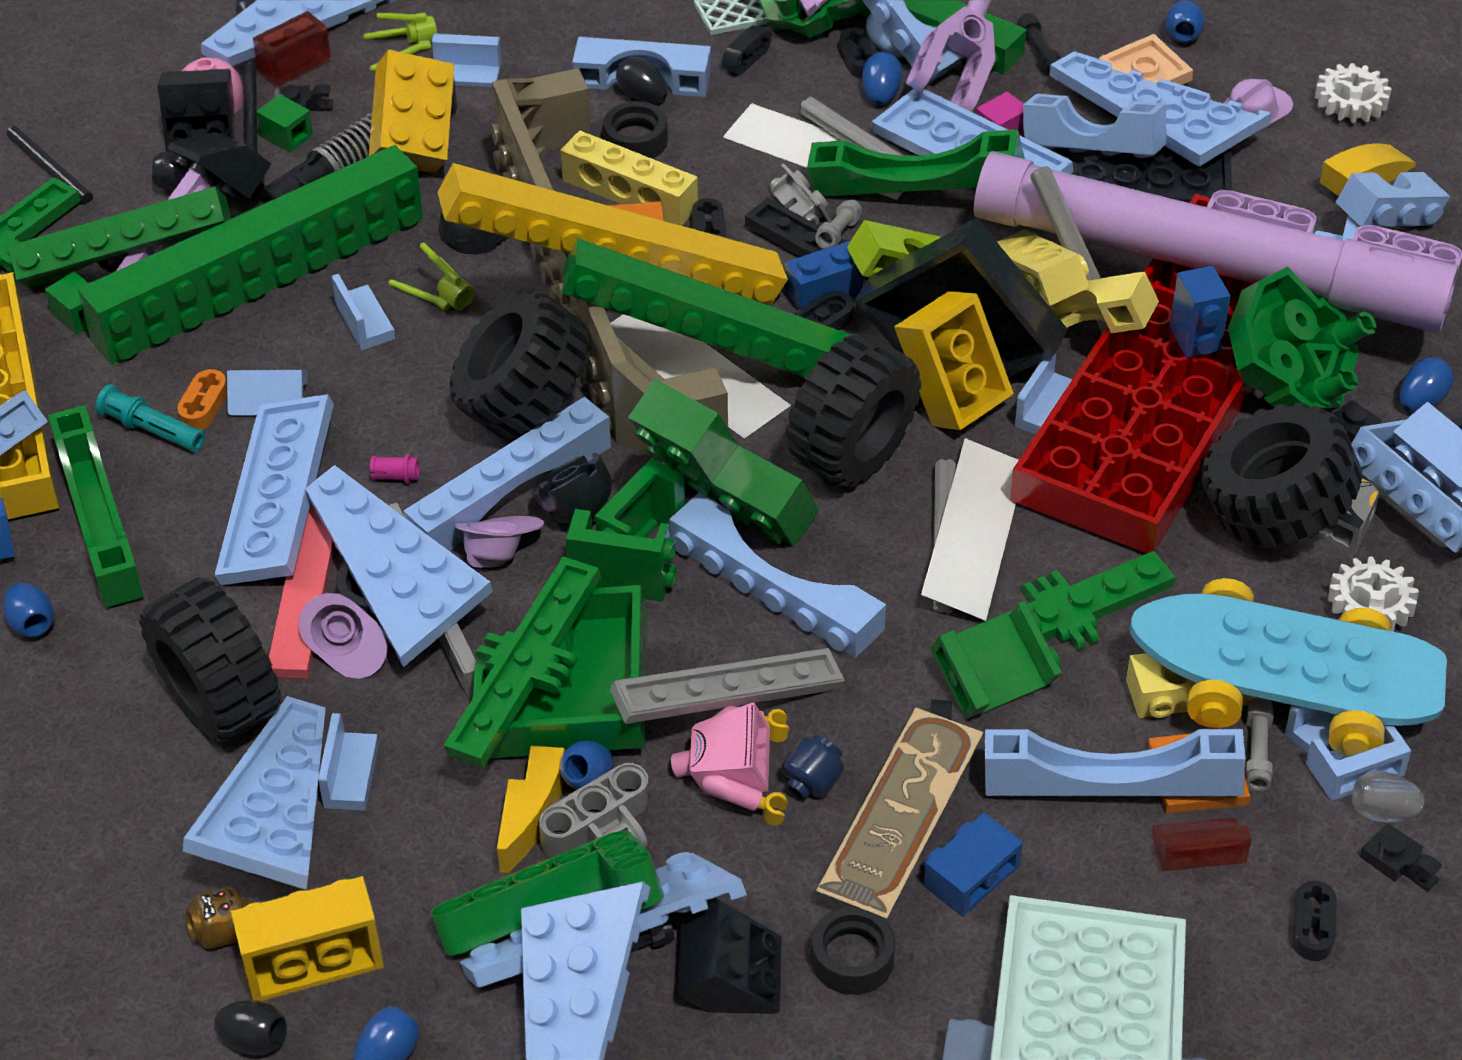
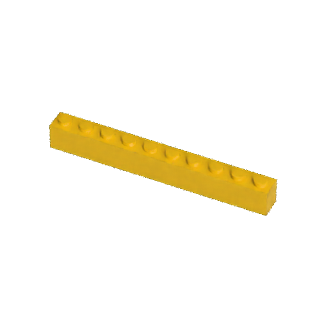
[437,163,788,306]

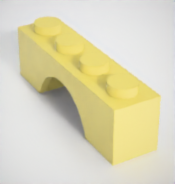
[1049,271,1159,333]

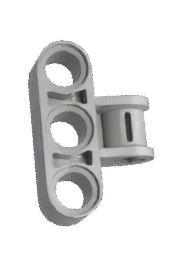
[540,763,648,858]

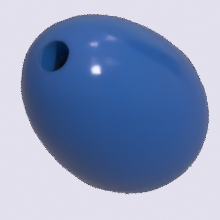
[1165,0,1205,43]
[862,52,902,106]
[1400,357,1454,413]
[3,582,54,638]
[560,740,614,790]
[353,1006,419,1060]

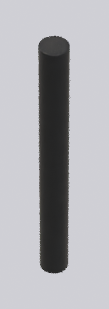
[7,126,93,205]

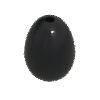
[616,57,668,104]
[152,151,188,192]
[214,1000,287,1055]

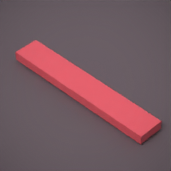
[269,503,335,679]

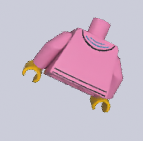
[671,703,789,825]

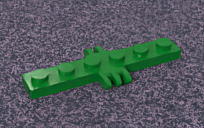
[0,177,81,272]
[956,551,1176,651]
[443,557,601,768]

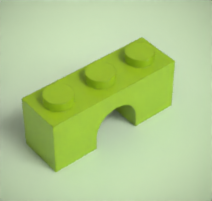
[847,220,941,277]

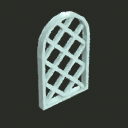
[694,0,769,35]

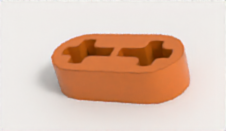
[177,369,227,430]

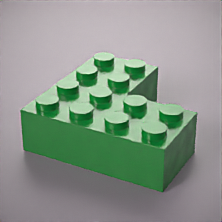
[628,379,819,547]
[473,585,647,758]

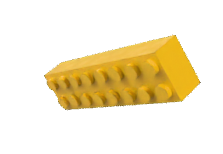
[0,273,59,519]

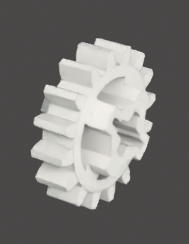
[1315,63,1391,123]
[1328,557,1419,632]

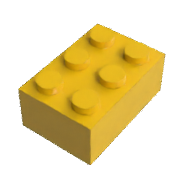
[369,50,454,173]
[894,291,1014,430]
[231,876,384,1001]

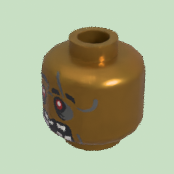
[185,887,251,949]

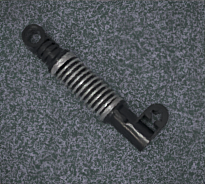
[259,77,458,204]

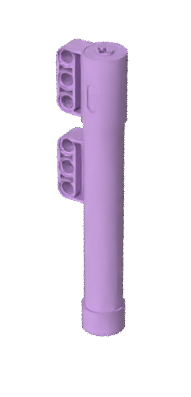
[974,151,1462,334]

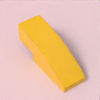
[1320,143,1416,196]
[497,746,565,873]

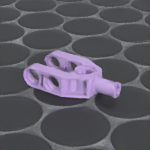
[907,0,995,112]

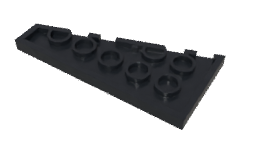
[1071,146,1232,203]

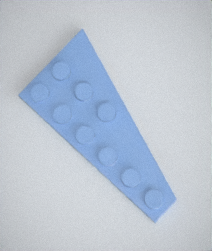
[201,0,395,66]
[1050,51,1271,166]
[305,465,493,667]
[183,696,326,890]
[460,852,747,988]
[521,882,651,1060]

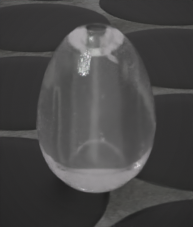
[1352,771,1425,823]

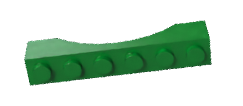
[807,129,1025,196]
[8,187,231,288]
[48,405,144,608]

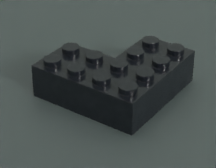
[855,218,1068,378]

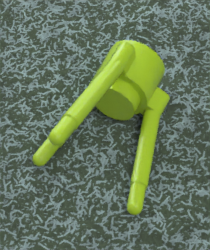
[364,12,437,72]
[388,243,475,311]

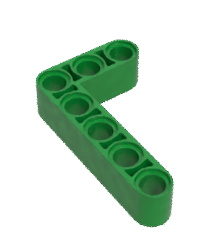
[430,830,665,955]

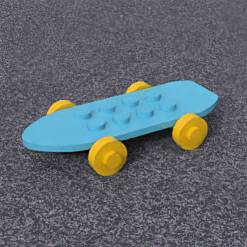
[1129,578,1447,757]

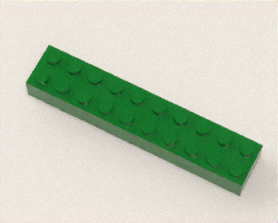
[78,145,424,365]

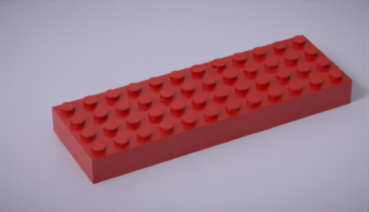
[1010,193,1254,553]

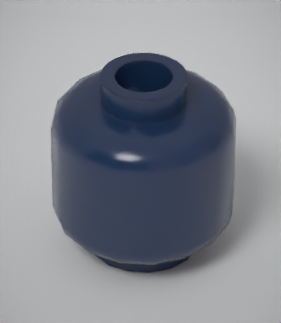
[781,735,844,800]

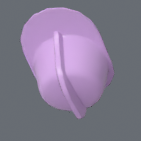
[1223,78,1293,132]
[455,516,544,567]
[298,593,388,679]

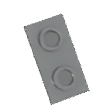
[770,163,832,225]

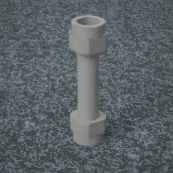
[815,200,862,249]
[1245,697,1274,791]

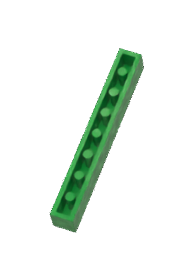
[562,238,851,377]

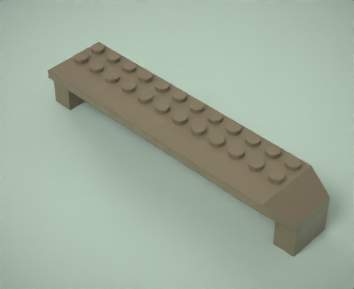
[491,68,728,456]

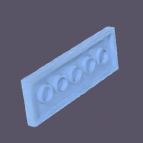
[872,89,1073,174]
[215,394,334,585]

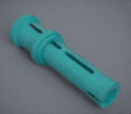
[95,384,206,453]

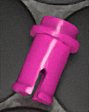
[370,454,420,484]

